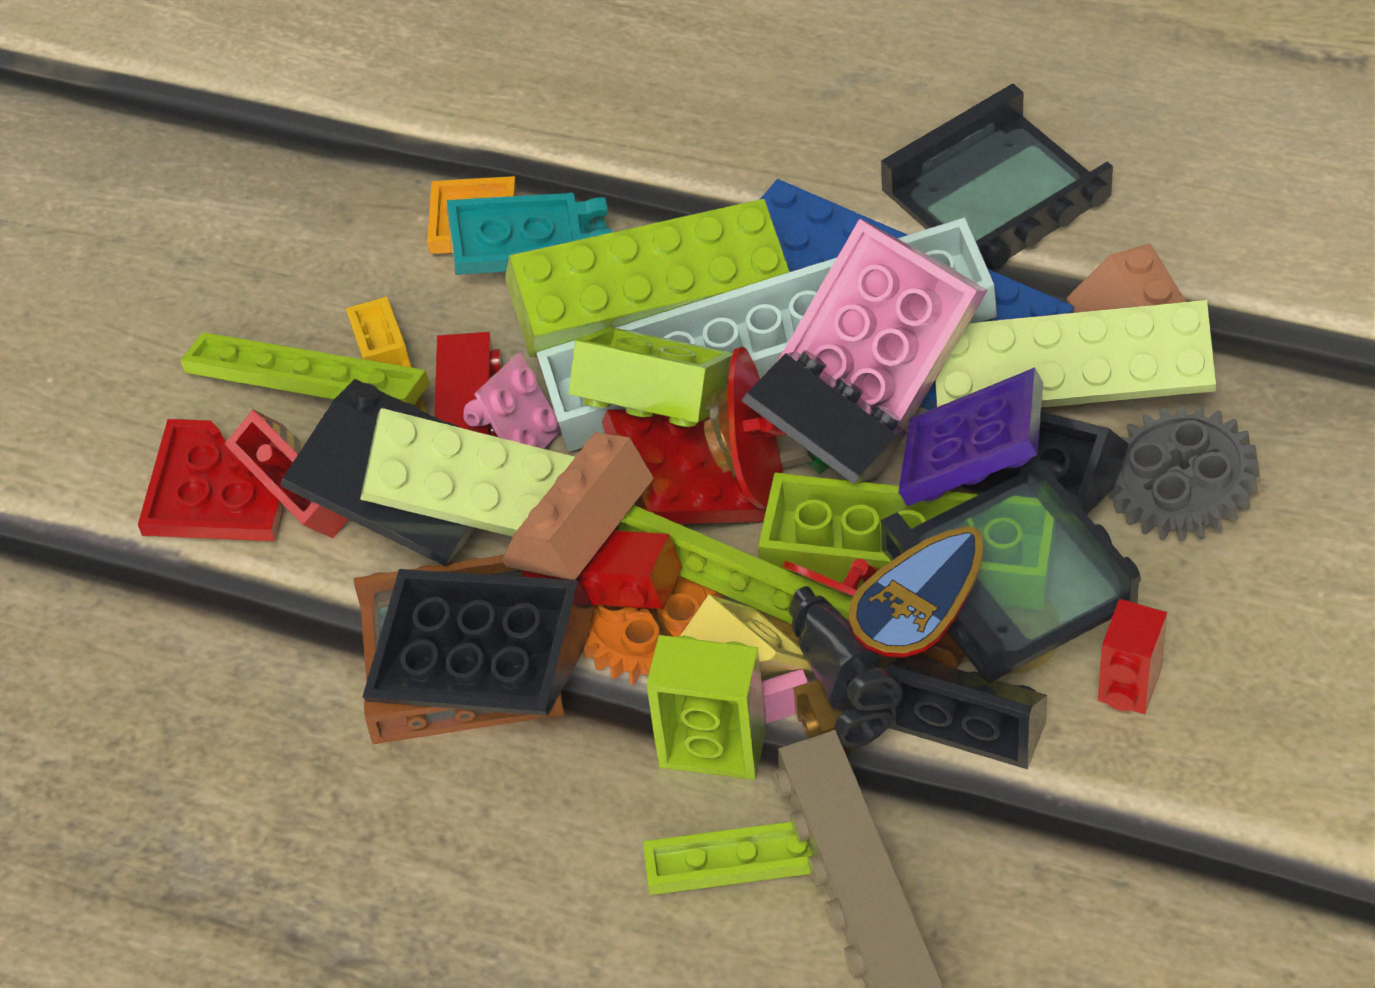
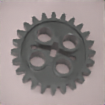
[1109,404,1260,541]

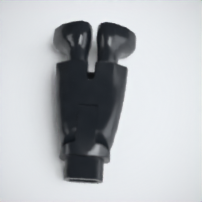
[789,586,902,748]

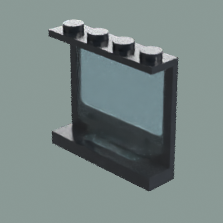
[881,83,1113,270]
[881,456,1141,684]

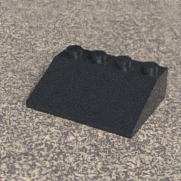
[280,379,478,566]
[362,569,594,716]

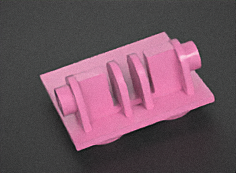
[463,352,561,449]

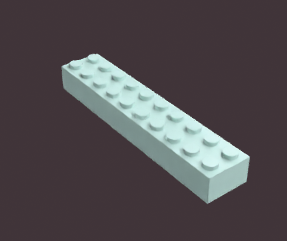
[536,217,997,452]

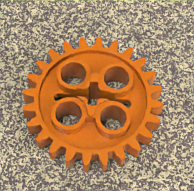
[583,576,724,685]

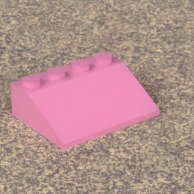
[778,219,988,430]

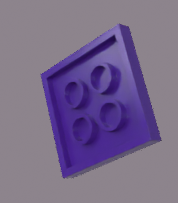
[898,367,1043,506]

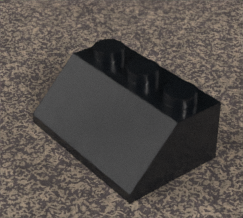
[742,350,908,484]
[958,412,1129,515]
[886,656,1047,769]

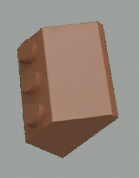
[1066,243,1186,313]
[502,432,654,580]

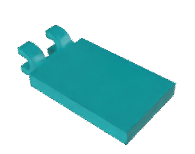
[447,193,612,275]

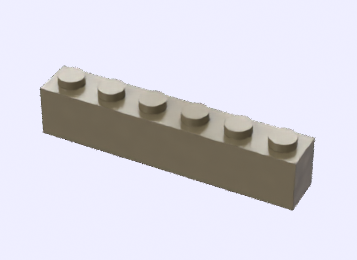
[772,730,944,988]

